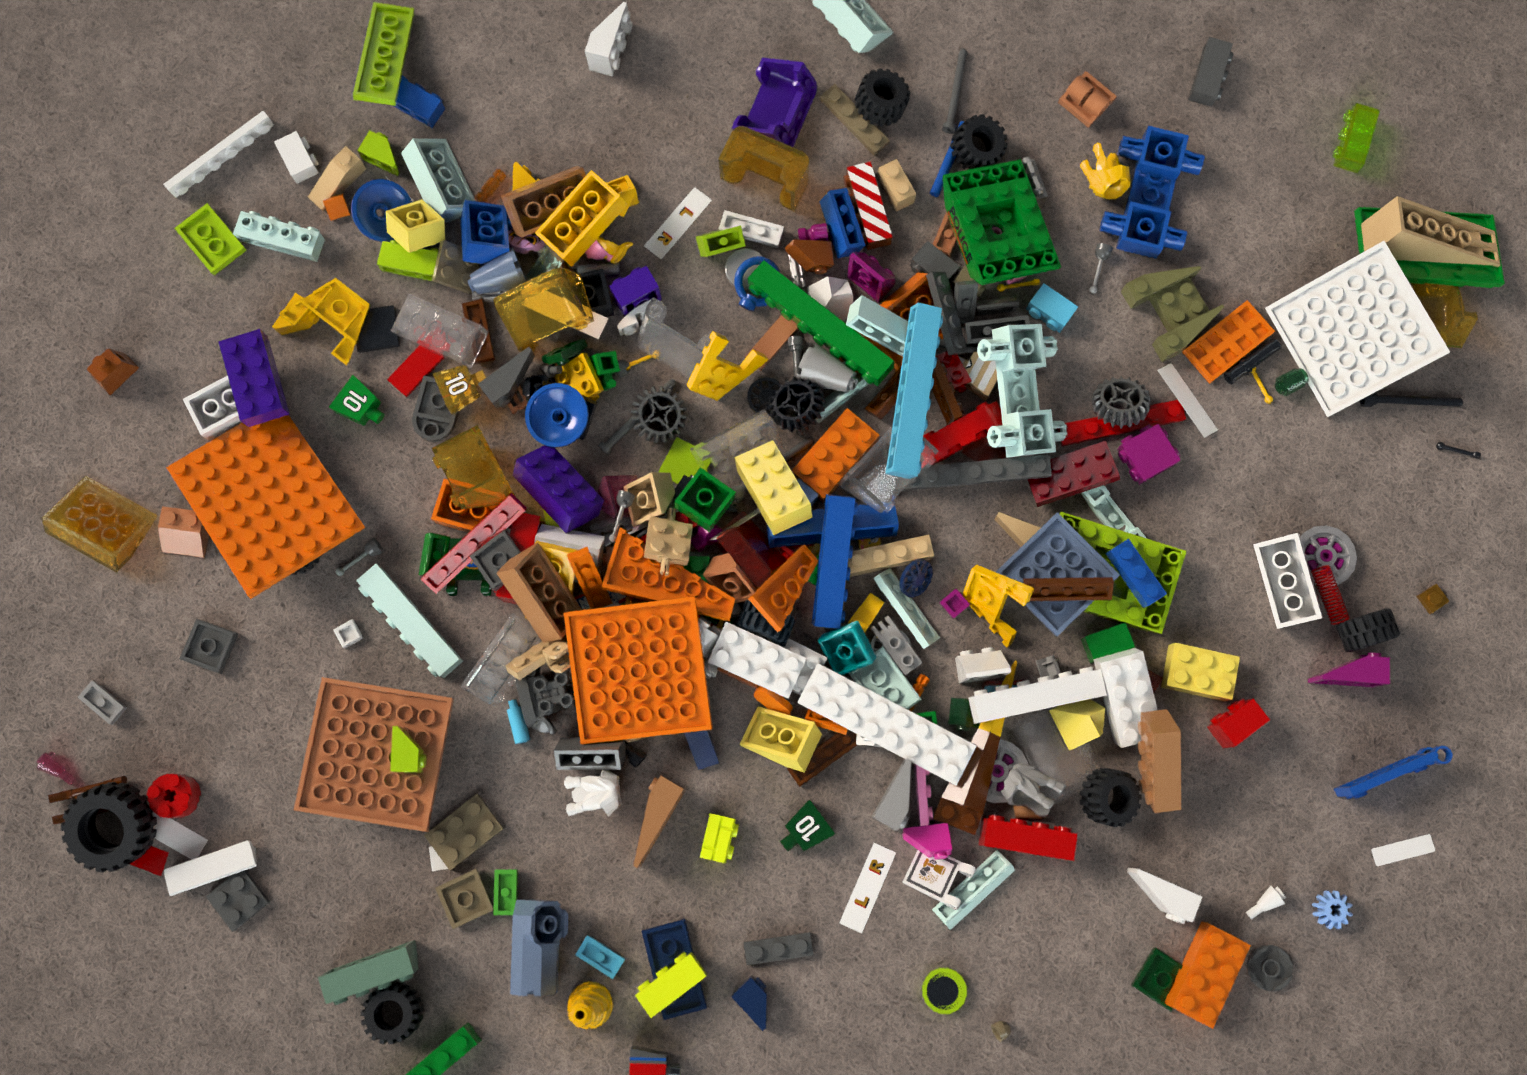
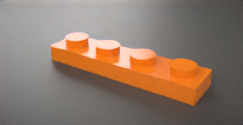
[566,547,613,609]

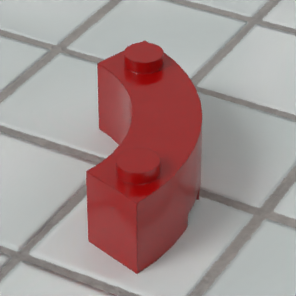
[922,401,1003,466]

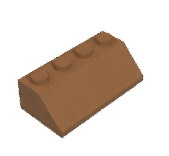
[497,543,582,643]

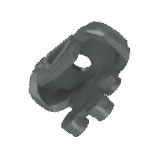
[516,666,575,735]

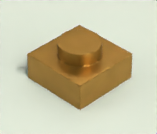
[1416,584,1450,614]

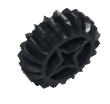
[768,376,825,433]

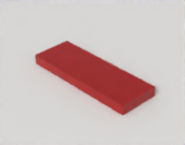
[387,326,457,397]

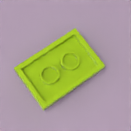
[174,203,247,276]

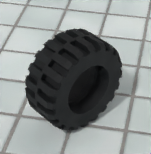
[61,782,157,873]

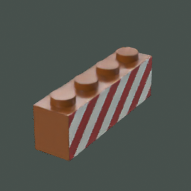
[843,161,893,250]

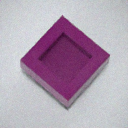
[939,589,970,619]

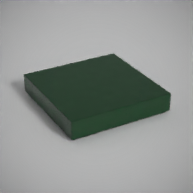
[1131,947,1183,1012]

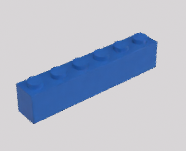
[811,494,858,629]
[766,503,899,548]

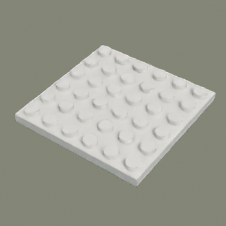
[1265,241,1450,417]

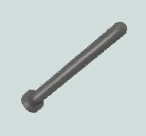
[942,48,967,134]

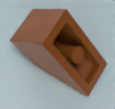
[785,239,834,274]

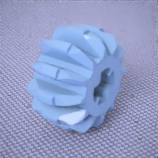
[1312,890,1353,929]

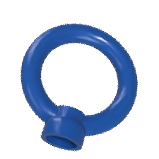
[734,256,781,312]

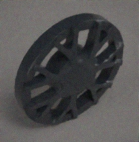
[747,377,781,417]

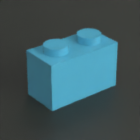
[1026,283,1078,333]

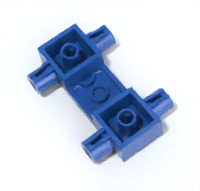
[1099,126,1205,259]

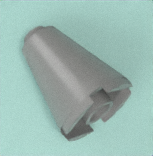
[797,344,858,392]

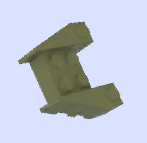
[1121,266,1224,362]

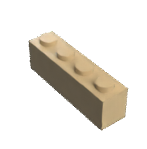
[847,535,934,577]

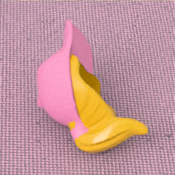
[585,236,633,264]

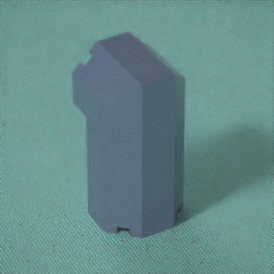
[510,899,568,996]

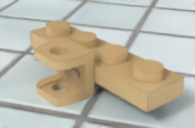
[505,634,571,680]

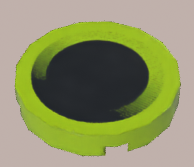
[922,967,967,1014]

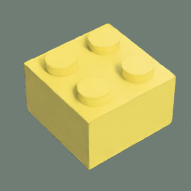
[386,199,445,253]

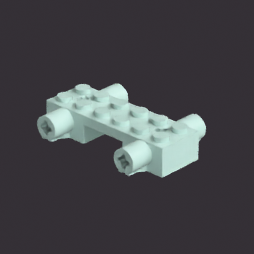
[977,324,1068,458]

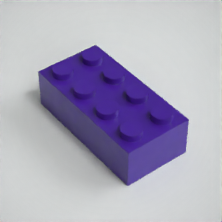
[219,329,290,427]
[513,445,604,534]

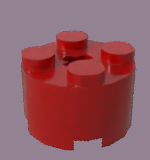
[146,774,201,818]

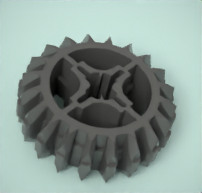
[1092,375,1151,428]
[630,386,687,443]

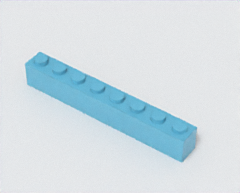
[885,302,943,479]

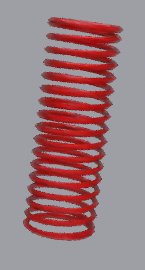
[1311,565,1350,625]

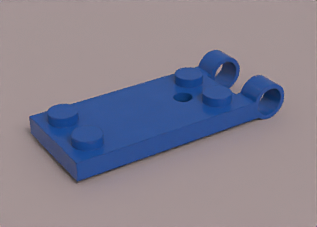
[1334,746,1453,799]

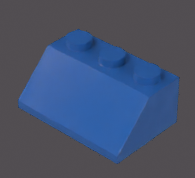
[460,200,510,264]

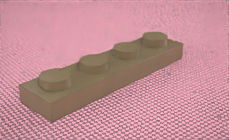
[820,84,890,156]

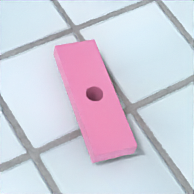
[914,764,933,826]

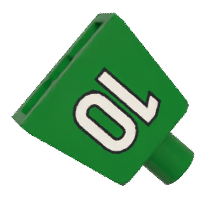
[329,375,385,426]

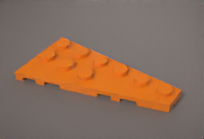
[602,527,735,622]

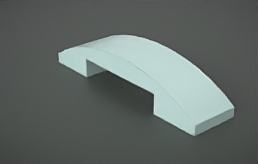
[1081,485,1146,538]

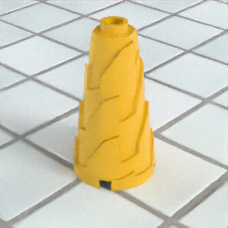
[567,981,613,1029]

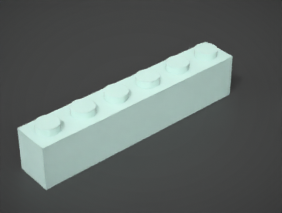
[356,564,463,678]

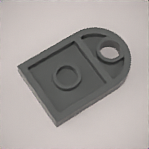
[412,376,464,442]

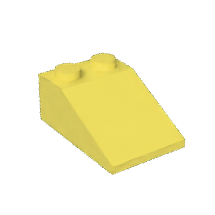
[740,706,822,773]

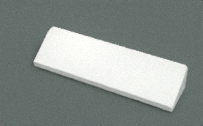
[164,840,257,896]

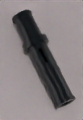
[1224,338,1282,385]

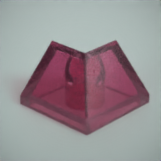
[598,475,637,518]

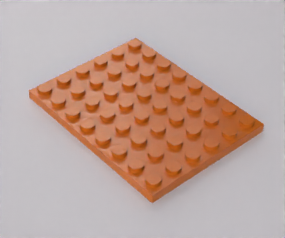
[166,415,365,599]

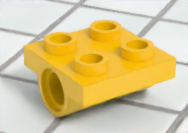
[554,353,604,401]

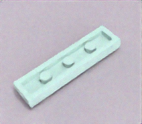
[873,568,940,649]

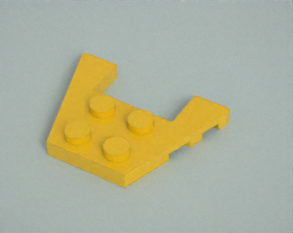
[279,278,370,366]
[687,331,769,401]
[962,565,1034,648]

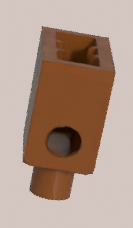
[87,348,139,395]

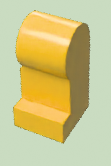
[848,593,885,633]

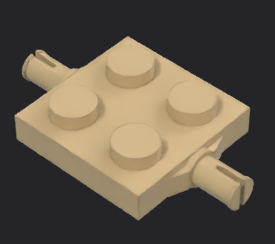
[644,508,693,576]

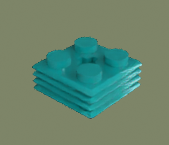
[818,621,877,675]

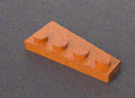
[748,544,819,632]

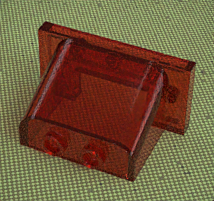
[715,511,786,589]

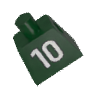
[780,800,835,852]

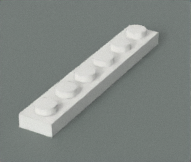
[164,111,274,198]

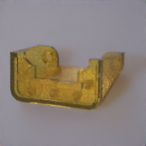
[493,268,594,352]
[432,425,516,509]

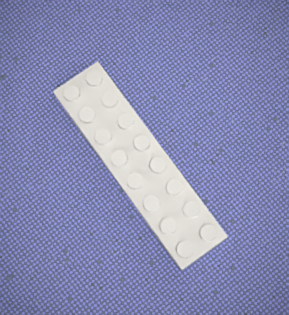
[797,663,976,785]

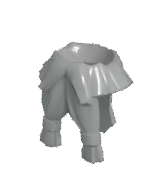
[1001,763,1066,818]

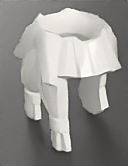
[564,770,622,817]

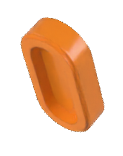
[754,686,793,715]

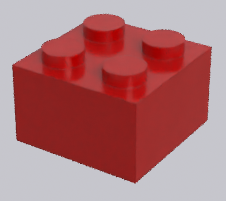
[1207,698,1270,749]

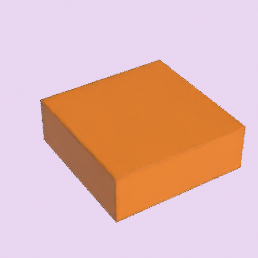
[323,194,351,221]

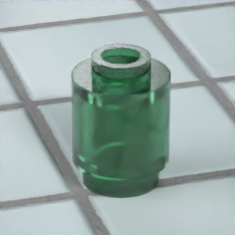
[1274,368,1309,396]

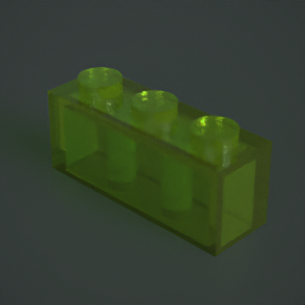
[1333,103,1380,173]

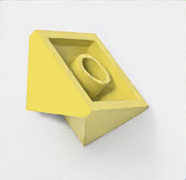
[1049,699,1105,751]

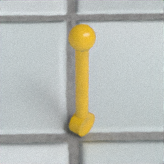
[997,279,1040,292]
[1251,367,1273,404]

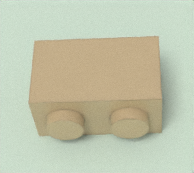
[877,159,916,212]

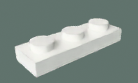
[719,210,784,248]

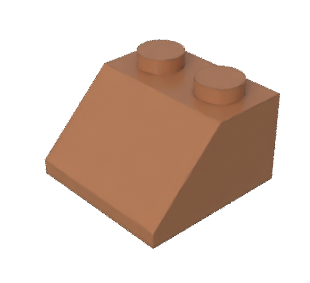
[158,506,209,558]
[703,553,757,603]

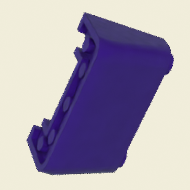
[732,58,817,152]

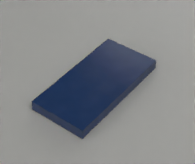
[642,919,707,1020]

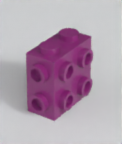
[1117,424,1181,485]

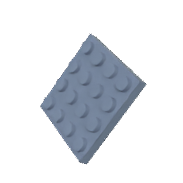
[996,512,1120,637]

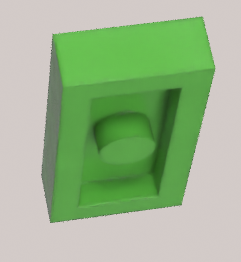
[493,869,518,915]

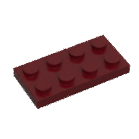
[1027,441,1120,507]

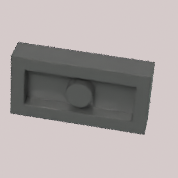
[954,280,978,324]

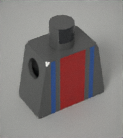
[629,1046,681,1075]

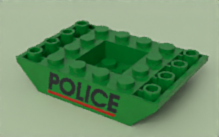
[943,159,1061,285]

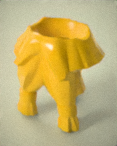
[1080,143,1131,199]

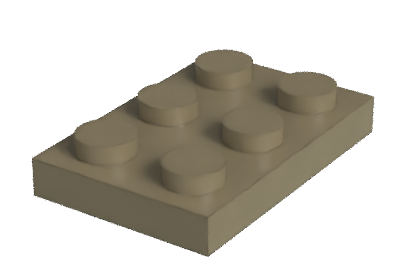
[424,794,505,871]

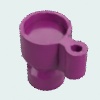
[798,223,828,241]
[691,524,722,552]

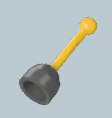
[617,349,662,378]

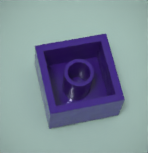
[610,266,662,317]

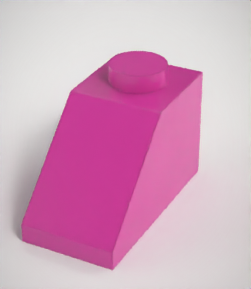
[902,823,952,860]

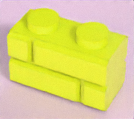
[700,813,739,863]

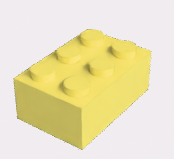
[1161,643,1240,702]

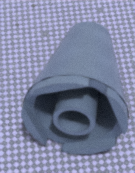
[467,247,528,294]

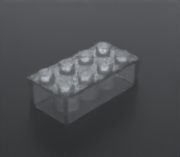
[391,294,489,369]

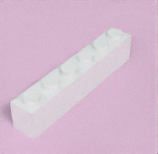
[968,667,1107,724]

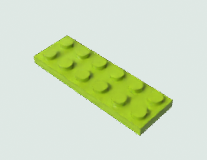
[353,2,414,106]

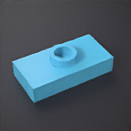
[575,935,625,979]

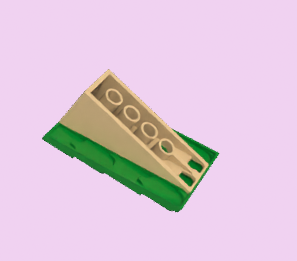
[1354,196,1505,288]

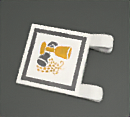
[902,850,976,910]

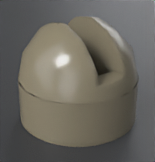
[991,1021,1011,1042]

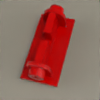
[935,351,972,393]

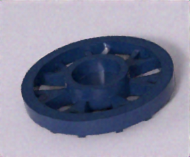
[900,559,933,598]

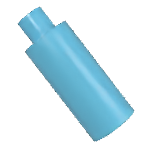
[507,699,531,744]

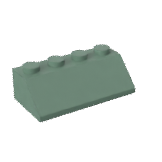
[318,940,418,1005]

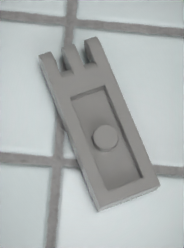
[871,616,922,676]

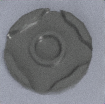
[1247,945,1293,991]

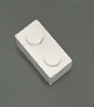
[274,131,319,184]

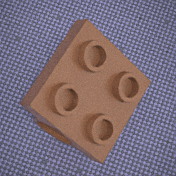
[1058,71,1117,128]

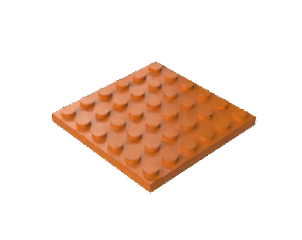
[564,596,713,744]

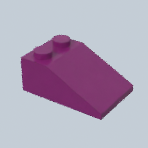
[847,252,896,303]
[1308,653,1390,688]

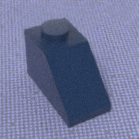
[731,975,767,1031]

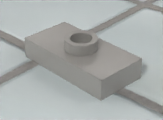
[78,680,127,725]

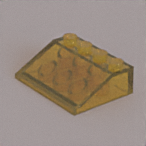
[41,476,157,573]

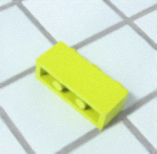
[635,952,707,1018]

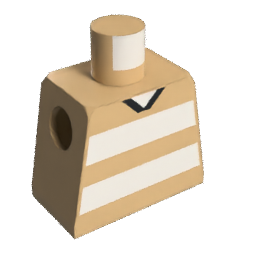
[958,352,997,401]

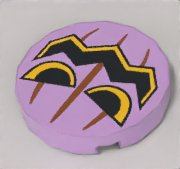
[508,229,546,254]

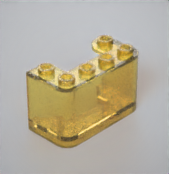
[718,126,809,211]

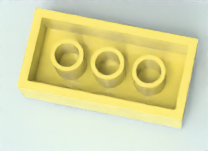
[734,440,813,535]

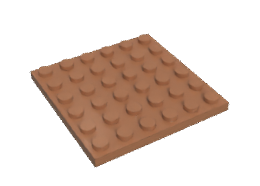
[294,677,454,832]

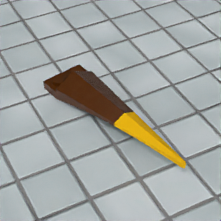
[933,660,1017,835]

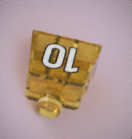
[433,365,486,415]

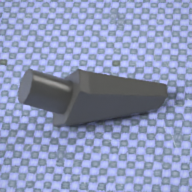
[540,364,563,378]

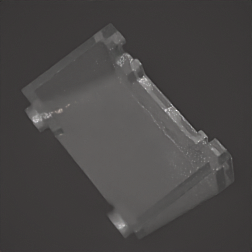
[638,297,726,380]
[838,425,938,513]

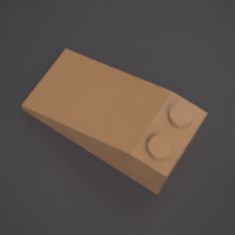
[633,775,686,868]

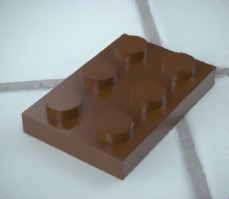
[932,357,964,425]

